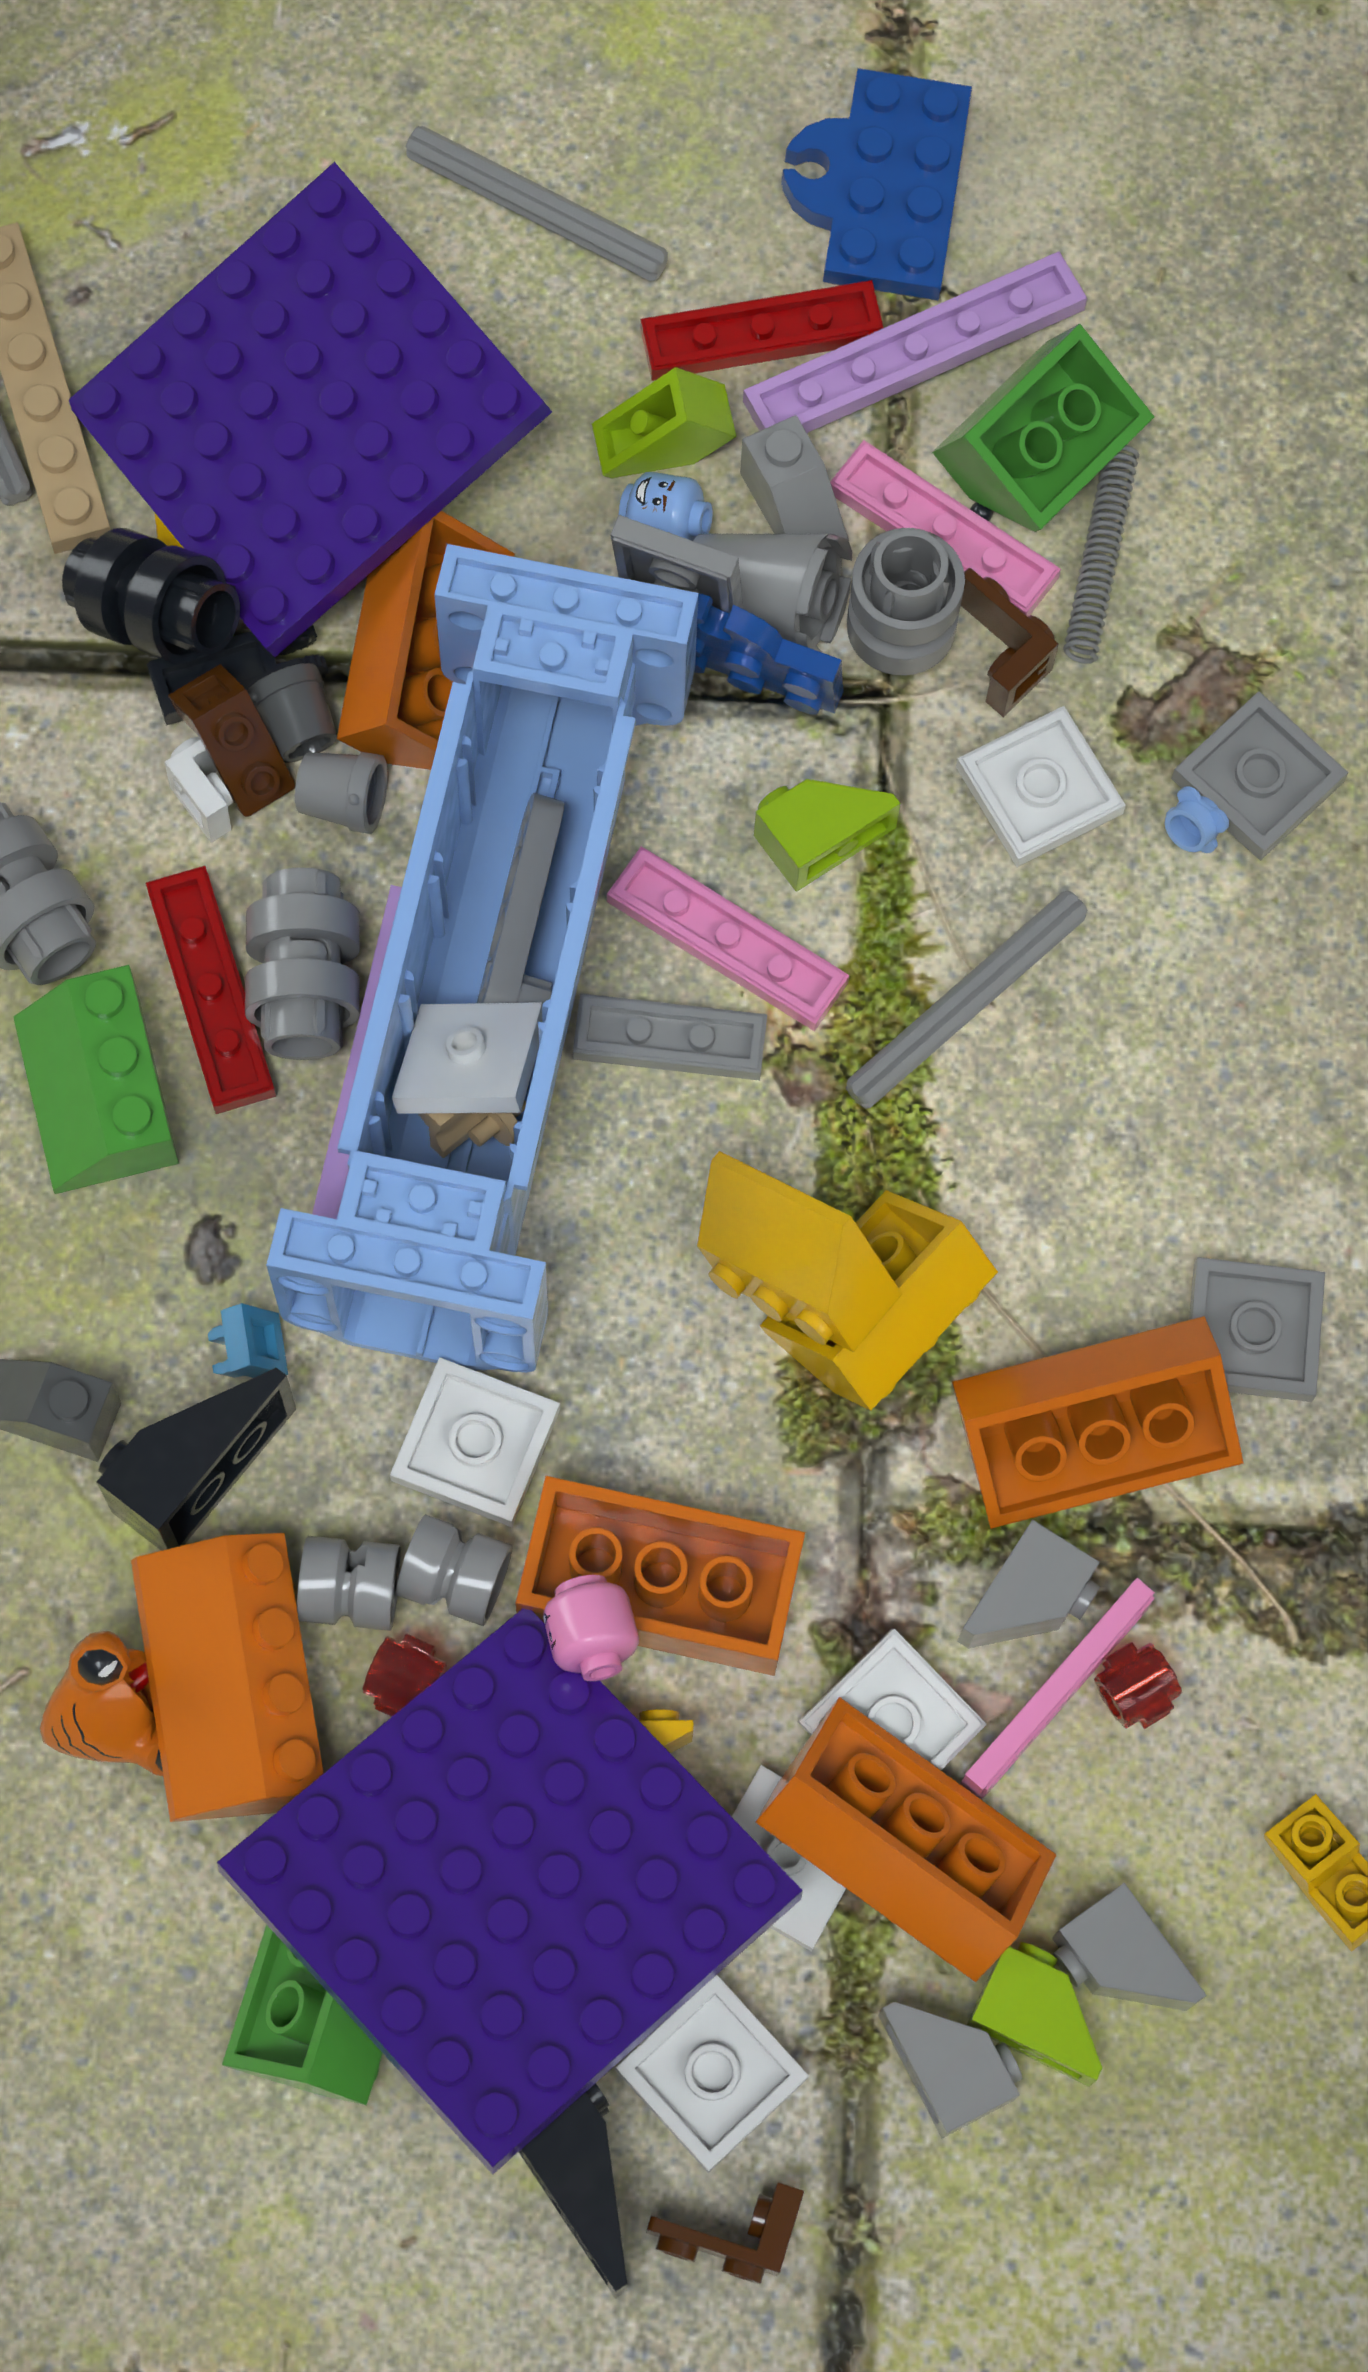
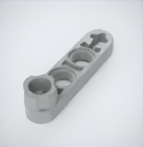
[477,793,564,1003]

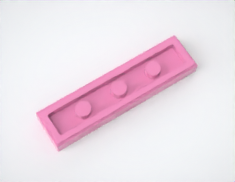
[830,440,1061,617]
[607,846,849,1032]
[960,1578,1155,1799]

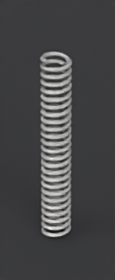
[1063,445,1140,664]

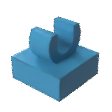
[208,1303,288,1378]

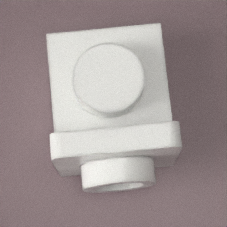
[165,737,233,843]

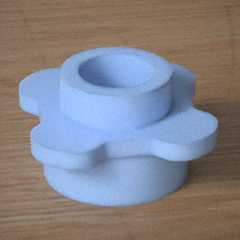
[1165,786,1229,853]

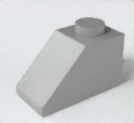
[740,415,849,541]
[957,1520,1101,1649]
[1052,1883,1207,2011]
[878,2002,1023,2139]

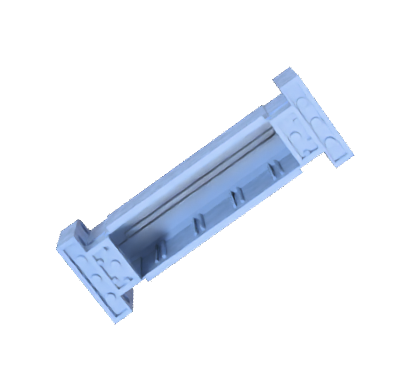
[266,544,699,1373]

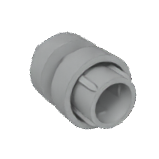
[847,528,965,675]
[0,802,96,985]
[245,868,360,1060]

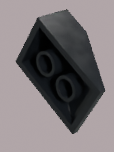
[96,1368,296,1551]
[519,2083,627,2299]

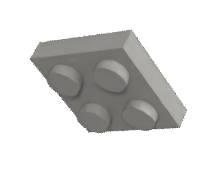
[1171,691,1349,861]
[1189,1257,1325,1402]

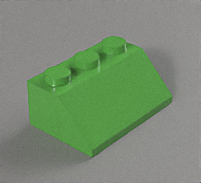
[932,324,1155,532]
[13,965,179,1194]
[222,1924,383,2105]

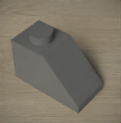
[0,1359,121,1462]

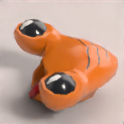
[40,1631,163,1776]

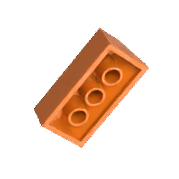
[337,510,515,770]
[952,1316,1244,1529]
[131,1533,324,1822]
[756,1697,1057,1982]

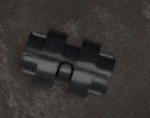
[62,528,240,664]

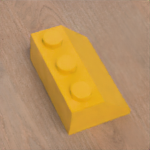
[697,1151,902,1352]
[759,1190,998,1411]

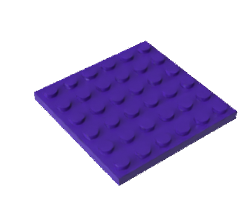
[69,162,552,657]
[217,1608,803,2175]

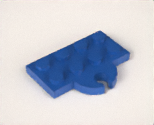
[781,68,972,301]
[694,593,843,715]

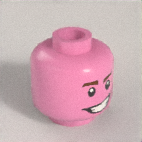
[543,1575,639,1681]

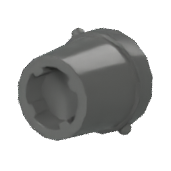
[247,663,337,763]

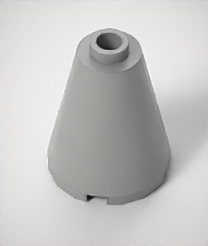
[693,534,852,653]

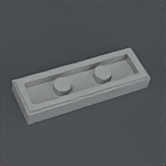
[573,993,767,1081]

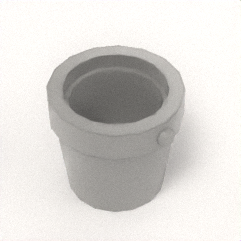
[295,752,388,834]

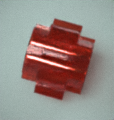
[362,1633,447,1717]
[1094,1642,1182,1729]

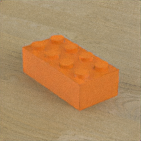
[516,1476,805,1676]

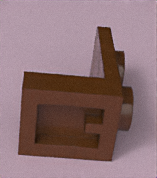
[961,568,1059,717]
[168,664,295,817]
[646,2182,804,2284]

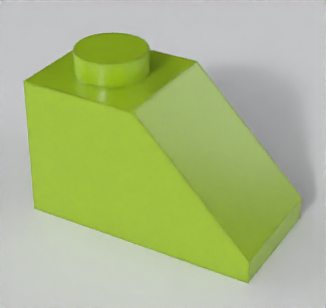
[592,367,737,478]
[754,779,901,892]
[967,1942,1102,2087]

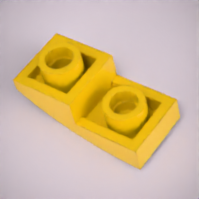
[1264,1794,1368,1952]

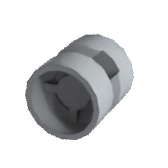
[396,1514,513,1626]
[297,1536,401,1631]

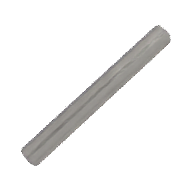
[406,126,668,281]
[846,891,1088,1109]

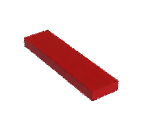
[640,280,884,381]
[146,866,276,1114]

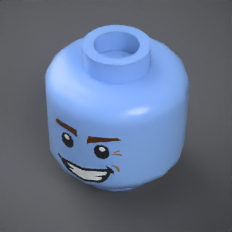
[618,472,713,541]

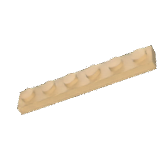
[0,222,111,554]

